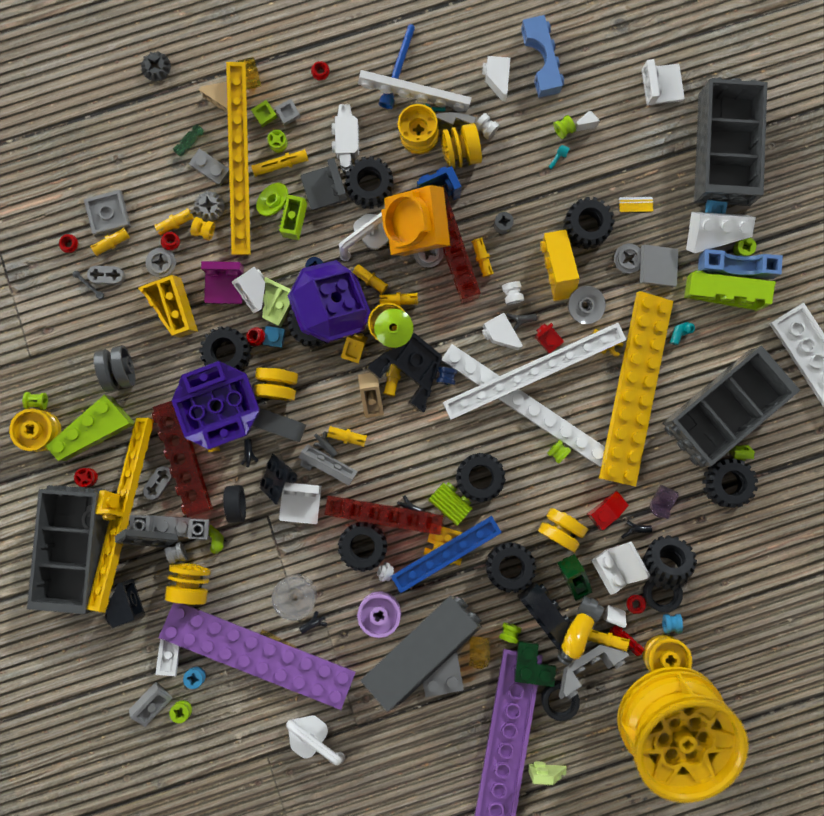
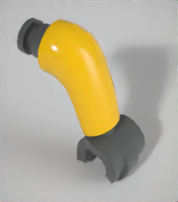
[558,595,604,665]

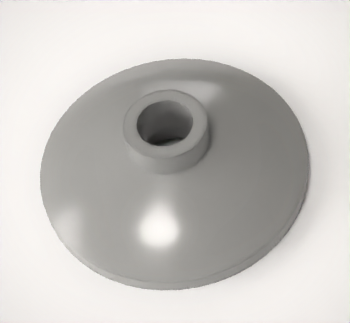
[568,286,606,324]

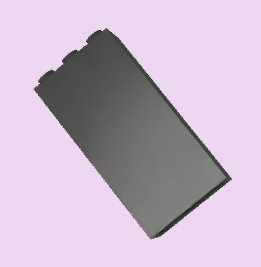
[694,77,768,206]
[663,345,801,467]
[27,485,108,614]
[360,595,482,712]

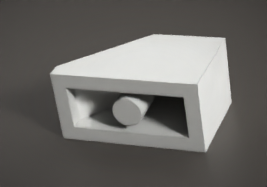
[482,56,510,102]
[232,267,265,314]
[482,313,523,350]

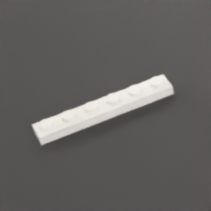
[358,70,471,112]

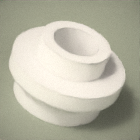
[377,562,394,582]

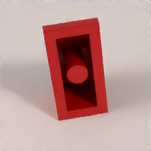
[587,490,629,530]

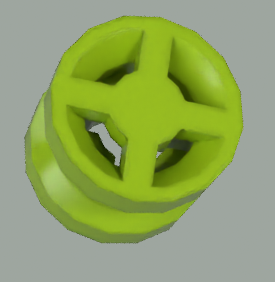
[553,115,576,139]
[267,130,288,153]
[733,238,757,256]
[547,440,571,464]
[499,622,522,644]
[169,700,192,723]

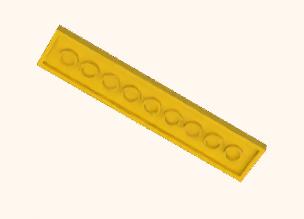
[599,291,673,487]

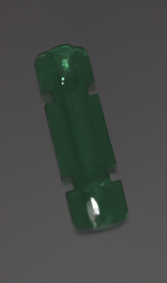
[173,124,204,156]

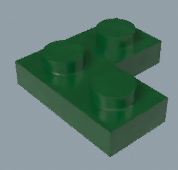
[514,641,556,687]

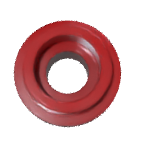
[311,61,330,80]
[161,232,180,251]
[59,234,79,253]
[246,327,265,346]
[626,594,646,614]

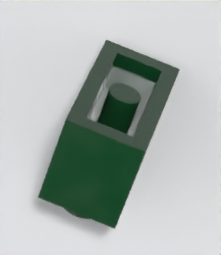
[557,554,593,601]

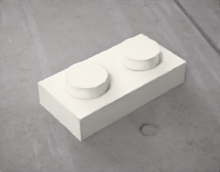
[155,639,180,676]

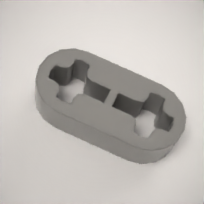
[87,266,126,285]
[143,466,174,499]

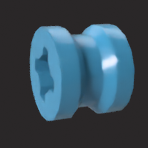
[662,614,683,634]
[183,666,206,689]

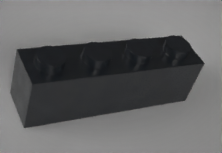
[517,582,586,652]

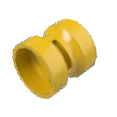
[190,217,216,241]

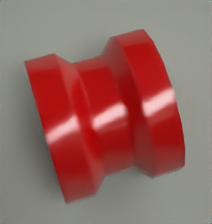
[74,468,98,487]

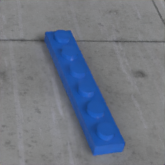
[391,516,502,593]

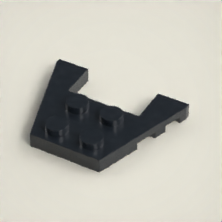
[365,333,442,413]

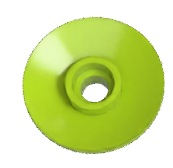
[256,183,289,216]
[374,309,413,348]

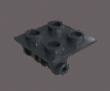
[260,453,297,505]

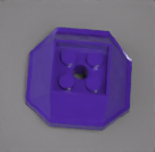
[287,260,370,343]
[172,361,260,449]

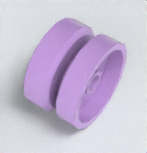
[357,591,401,638]

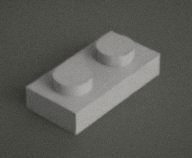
[188,149,229,186]

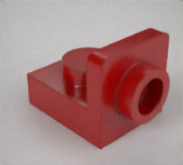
[535,323,564,354]

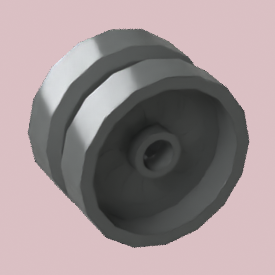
[93,345,136,392]

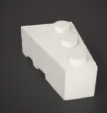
[686,212,756,253]

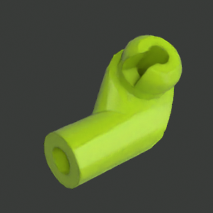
[208,525,224,554]

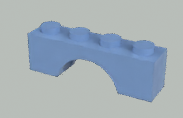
[521,15,564,98]
[698,249,783,279]

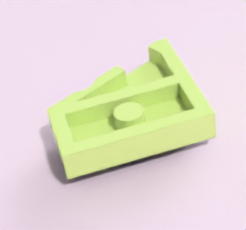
[262,277,291,327]
[528,761,567,785]

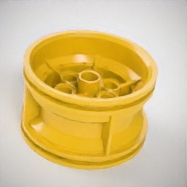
[617,667,748,803]

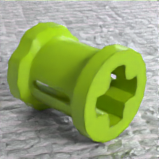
[22,392,48,410]

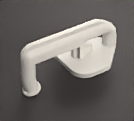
[339,212,389,261]
[286,716,345,766]

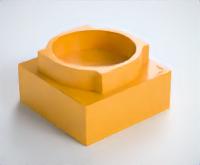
[381,185,450,256]

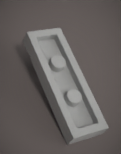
[298,444,358,485]

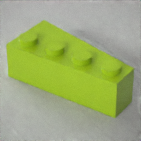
[684,270,776,311]
[45,394,135,461]

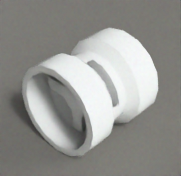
[475,113,500,140]
[502,281,524,305]

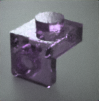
[650,485,679,519]

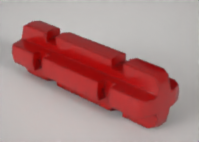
[610,625,644,656]

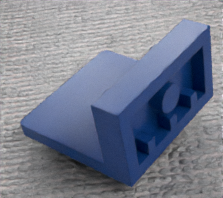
[417,166,462,201]

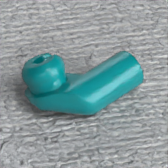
[669,322,695,345]

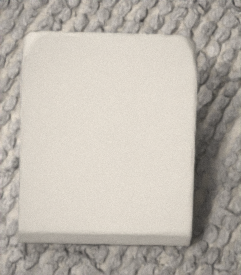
[575,111,600,131]
[603,605,626,628]

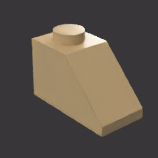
[199,82,228,114]
[358,373,384,418]

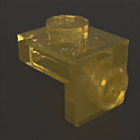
[236,57,261,90]
[469,637,490,669]

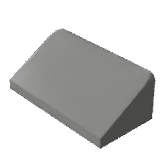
[129,682,172,727]

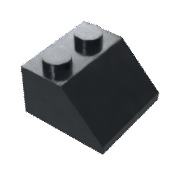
[105,578,145,628]

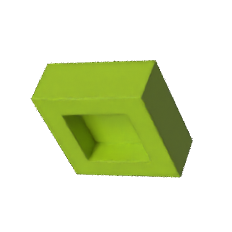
[251,100,278,127]
[729,445,755,461]

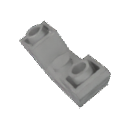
[130,515,209,540]
[559,645,629,700]

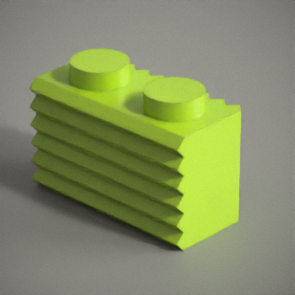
[279,195,307,240]
[428,482,472,526]

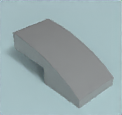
[436,112,476,130]

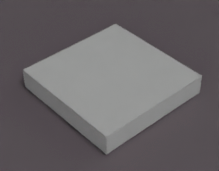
[84,190,131,236]
[640,245,678,287]

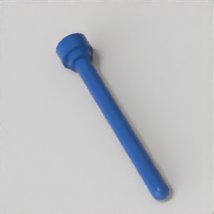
[379,24,415,109]

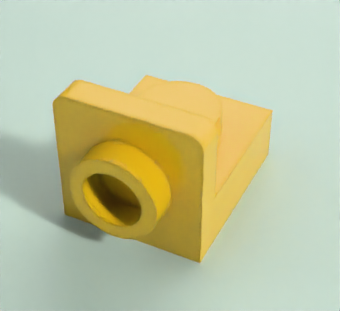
[341,333,368,364]
[95,490,124,521]

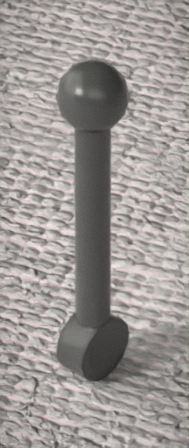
[73,271,104,299]

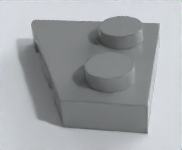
[423,651,464,697]

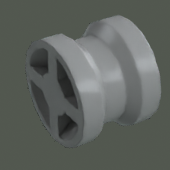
[165,542,187,565]

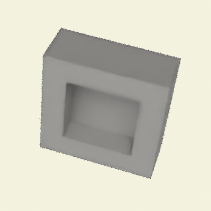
[275,99,301,126]

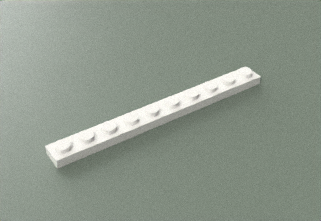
[443,323,626,420]
[441,344,605,467]

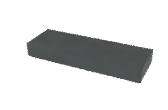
[115,529,178,548]

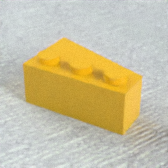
[540,229,580,301]
[138,275,198,338]

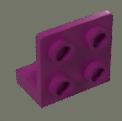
[201,261,244,304]

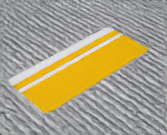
[619,197,653,212]

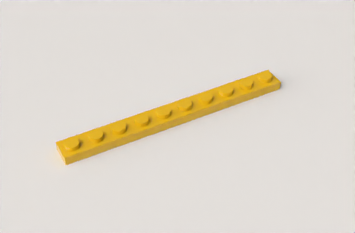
[226,62,251,255]
[87,418,154,613]

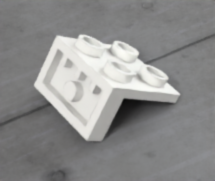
[642,59,684,105]
[279,482,322,524]
[591,542,650,595]

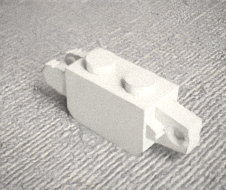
[332,104,359,173]

